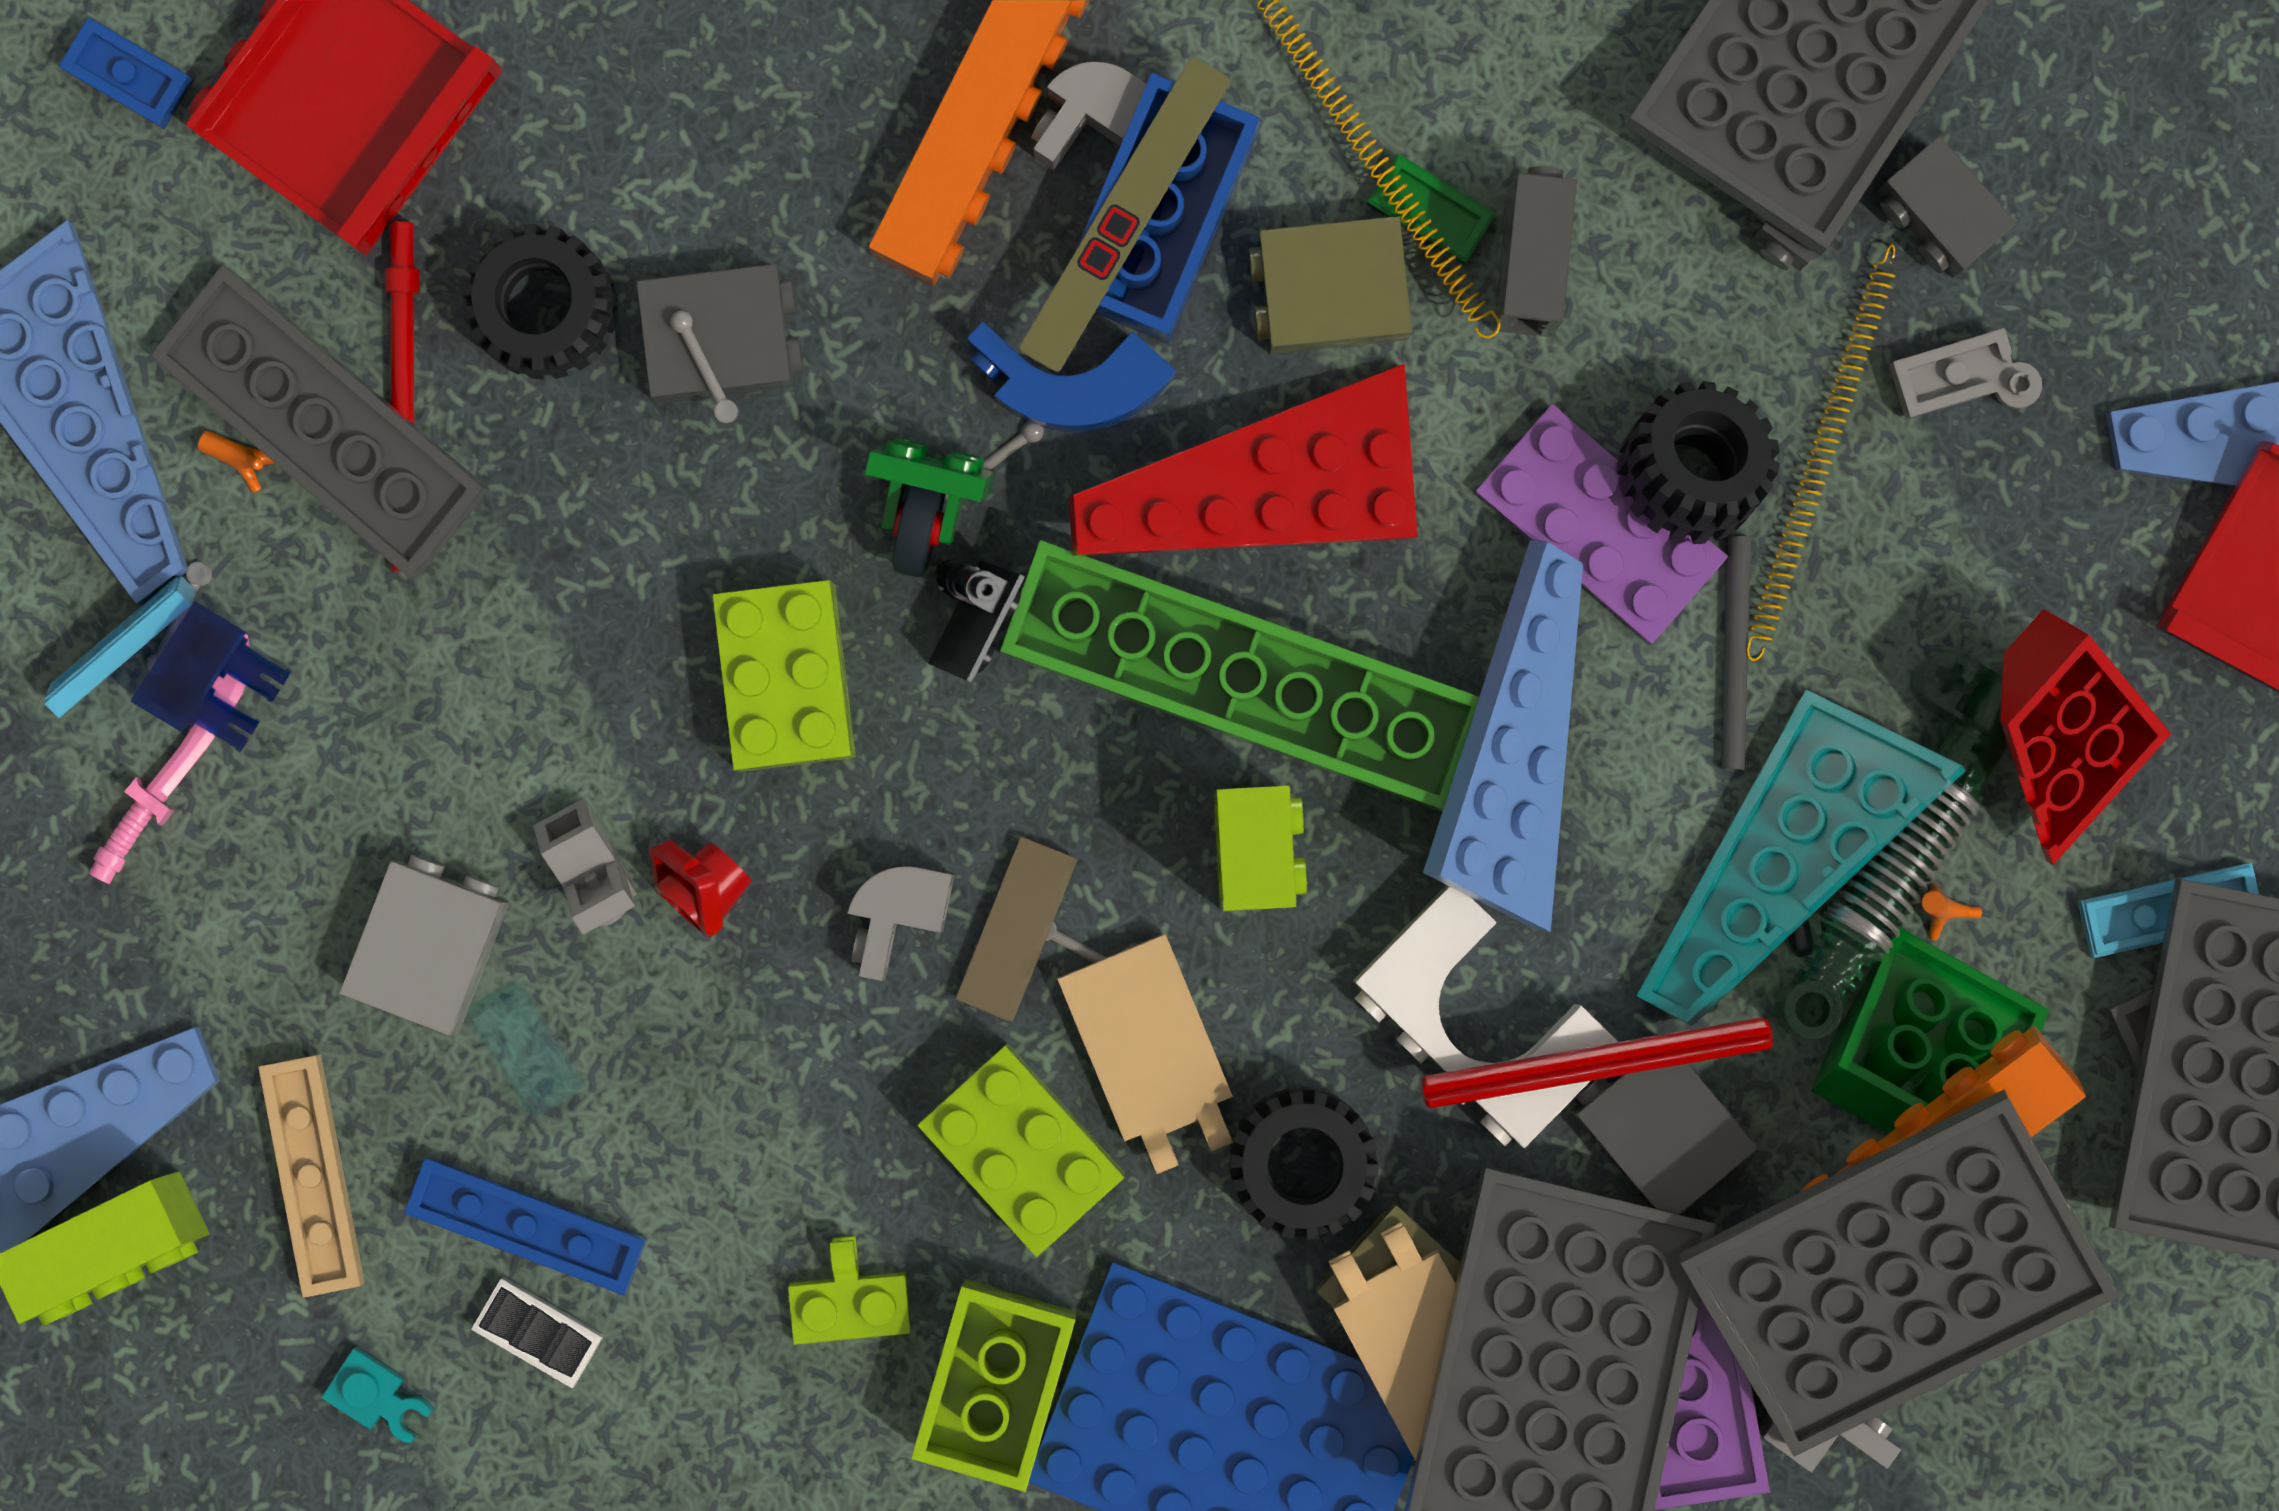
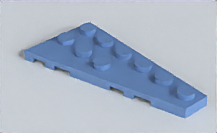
[0,220,189,605]
[1423,540,1583,932]
[0,1027,220,1253]

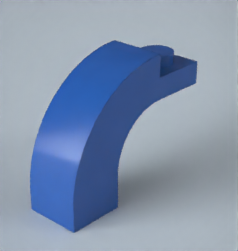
[967,321,1176,432]

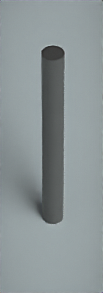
[1721,536,1751,770]

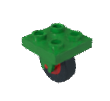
[865,437,996,577]

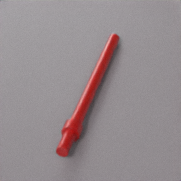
[385,222,420,572]

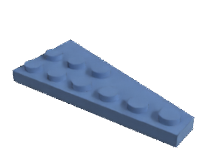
[2106,382,2279,488]

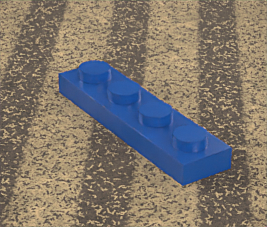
[404,1157,648,1296]

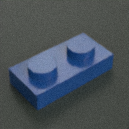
[58,17,194,129]

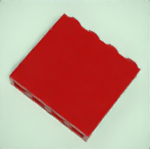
[185,0,503,256]
[2157,441,2279,691]

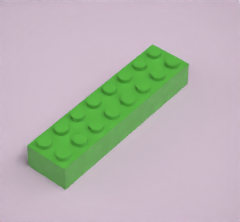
[1000,540,1479,812]

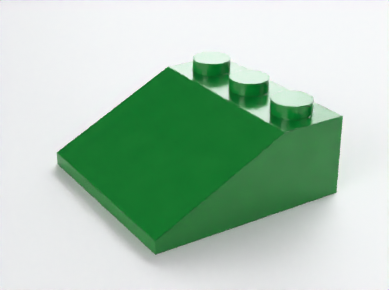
[1811,926,2050,1134]

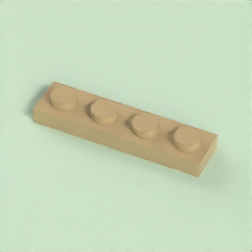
[258,1054,365,1298]

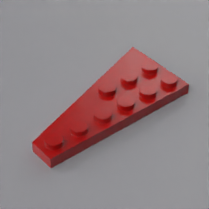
[1068,363,1417,556]

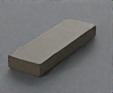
[956,836,1078,1022]

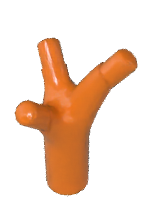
[198,430,276,493]
[1922,884,1982,940]

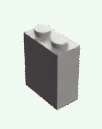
[340,854,509,1036]

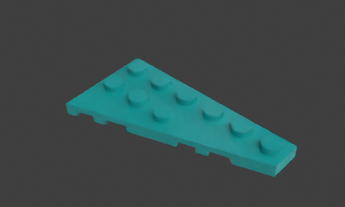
[1637,689,1966,1026]

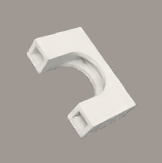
[1353,885,1618,1148]

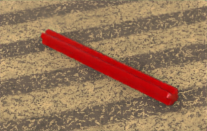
[1421,1017,1773,1108]

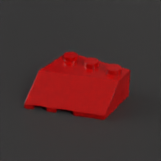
[2000,609,2171,865]

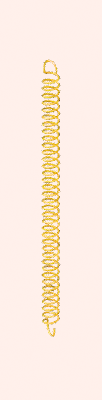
[1257,0,1500,338]
[1747,244,1896,661]

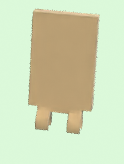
[1057,933,1233,1174]
[1328,1222,1456,1461]

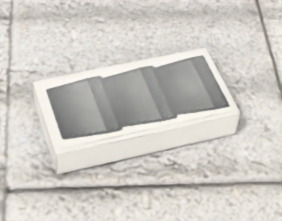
[471,1277,604,1388]

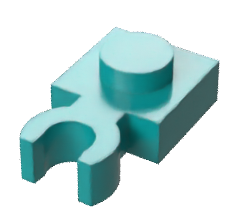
[322,1346,434,1443]

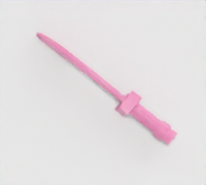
[89,632,250,884]

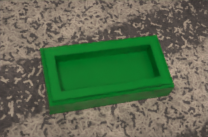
[1366,153,1496,266]

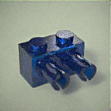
[130,600,292,753]

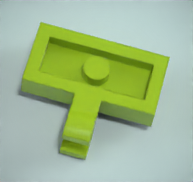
[788,1235,911,1345]

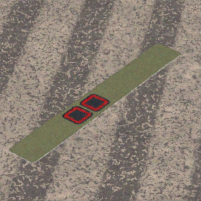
[1020,58,1230,371]

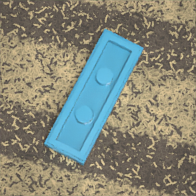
[44,576,195,718]
[2077,863,2259,958]

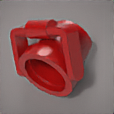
[650,840,752,939]

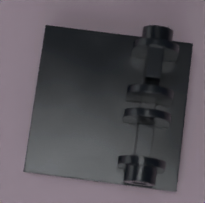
[928,560,1025,683]

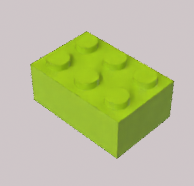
[713,580,856,772]
[1214,786,1307,911]
[917,1043,1125,1258]
[0,1171,210,1327]
[911,1279,1077,1492]

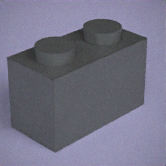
[1877,136,2017,278]

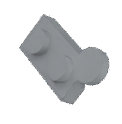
[1889,328,2042,420]

